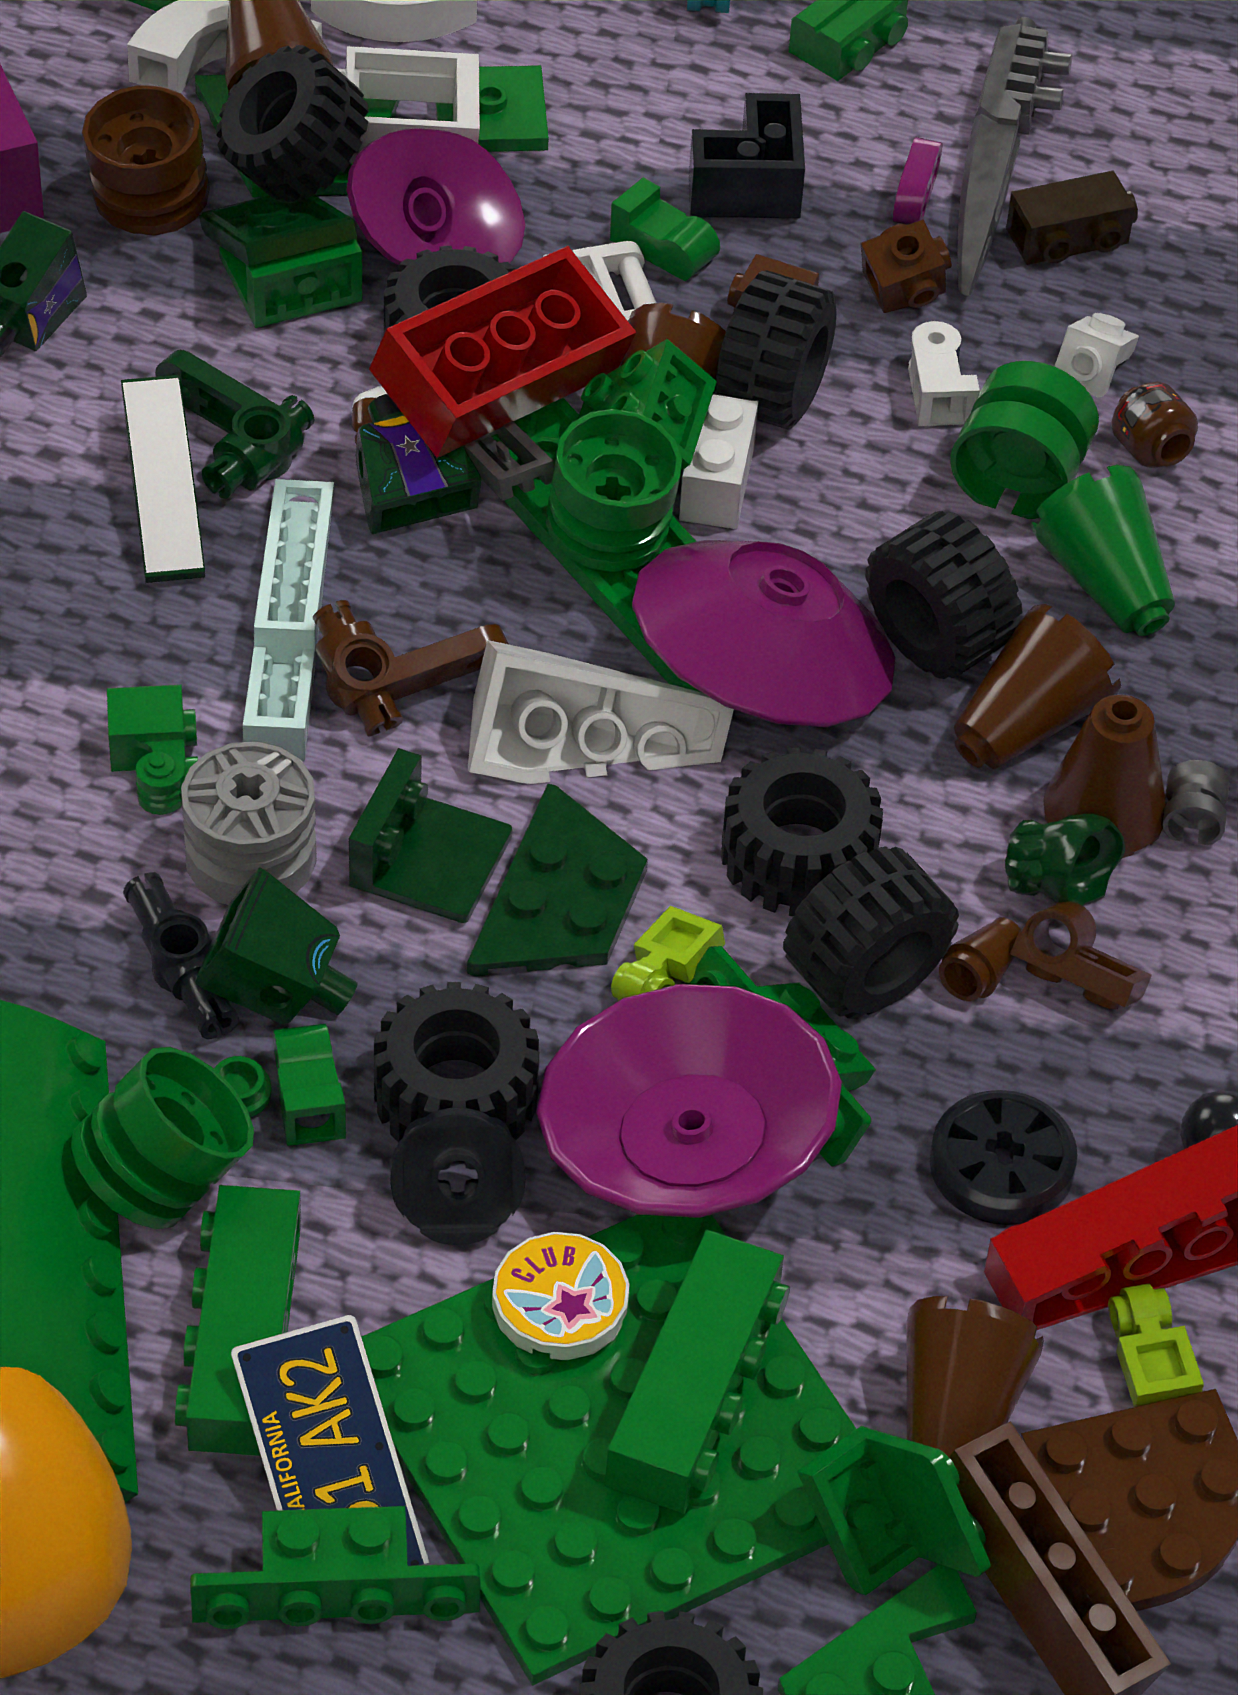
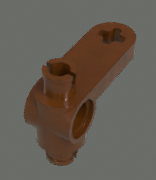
[313,600,509,737]

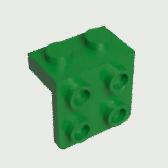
[797,1426,991,1596]

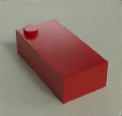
[369,246,637,458]

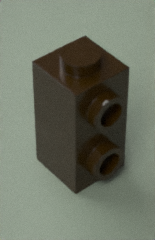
[1006,170,1138,265]

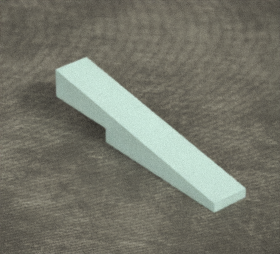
[243,479,334,761]

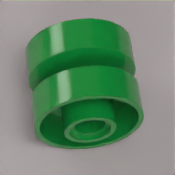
[950,361,1099,519]

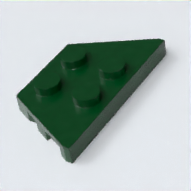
[467,783,648,976]

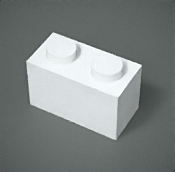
[679,395,759,529]

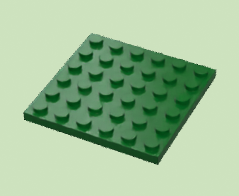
[361,1214,856,1686]

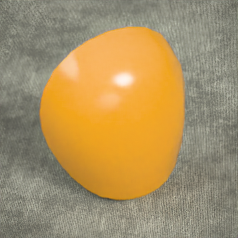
[0,1367,132,1678]

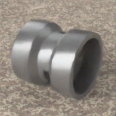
[1163,760,1229,845]

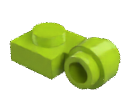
[611,906,725,1001]
[1108,1284,1204,1407]

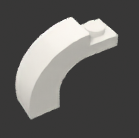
[127,0,322,93]
[311,0,477,42]

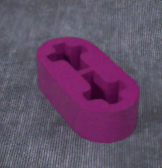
[893,137,943,225]

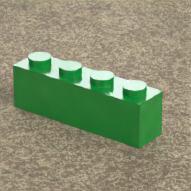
[175,1185,301,1456]
[605,1229,790,1514]

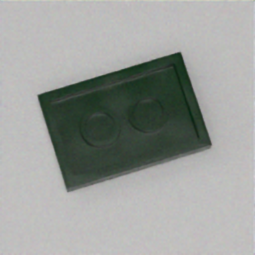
[199,195,357,266]

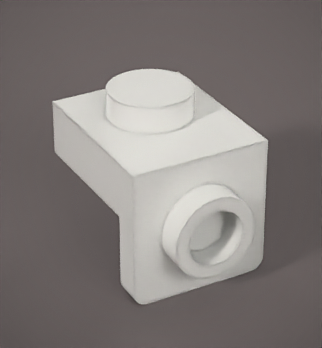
[1055,313,1139,398]

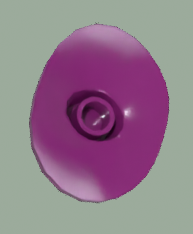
[347,129,525,265]

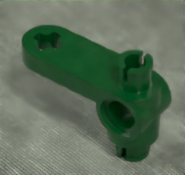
[155,350,315,499]

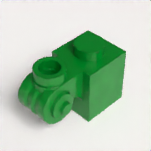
[107,685,198,815]

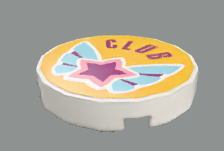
[492,1232,629,1360]

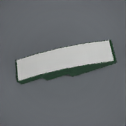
[121,375,205,583]

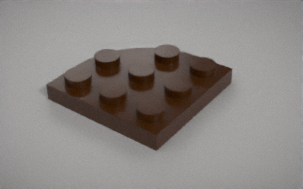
[1021,1389,1238,1611]

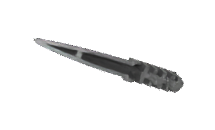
[958,17,1072,296]

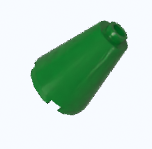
[1031,465,1175,636]

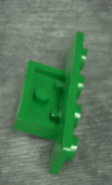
[686,946,876,1166]
[190,1506,480,1629]

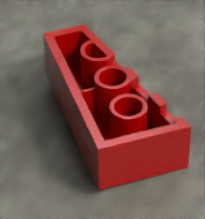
[984,1125,1238,1330]

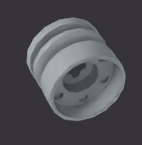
[181,741,317,905]

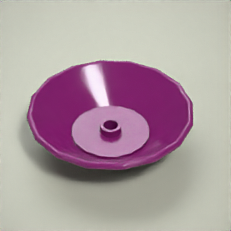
[632,540,896,727]
[536,984,842,1218]

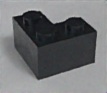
[688,93,805,218]

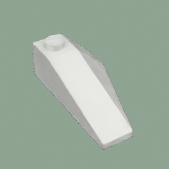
[468,640,734,784]

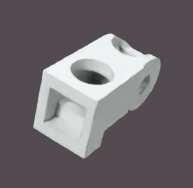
[908,321,980,426]

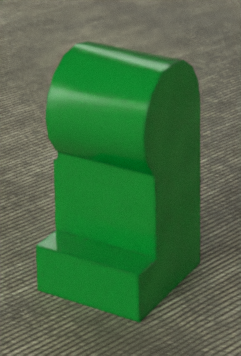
[610,177,720,281]
[273,1024,346,1146]

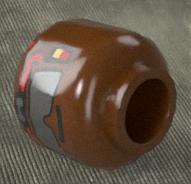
[1111,381,1198,468]

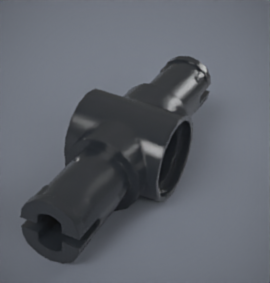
[123,872,239,1039]

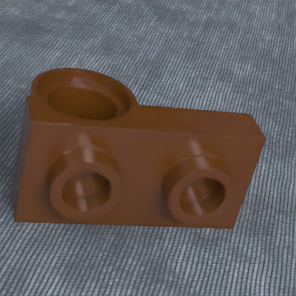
[1010,901,1152,1009]

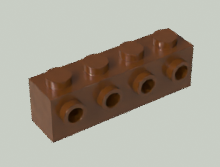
[949,1421,1171,1695]

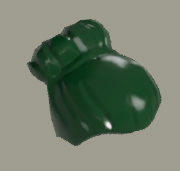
[1005,814,1125,906]

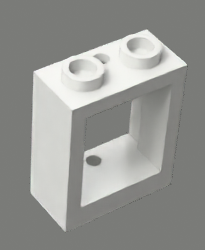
[336,46,480,163]

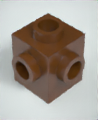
[861,219,952,313]

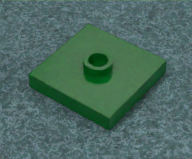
[435,65,549,152]

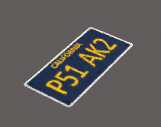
[231,1315,429,1566]

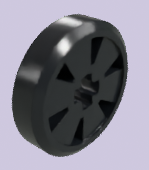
[930,1090,1078,1225]

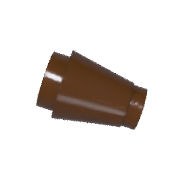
[939,917,1021,1001]

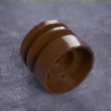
[82,85,210,235]

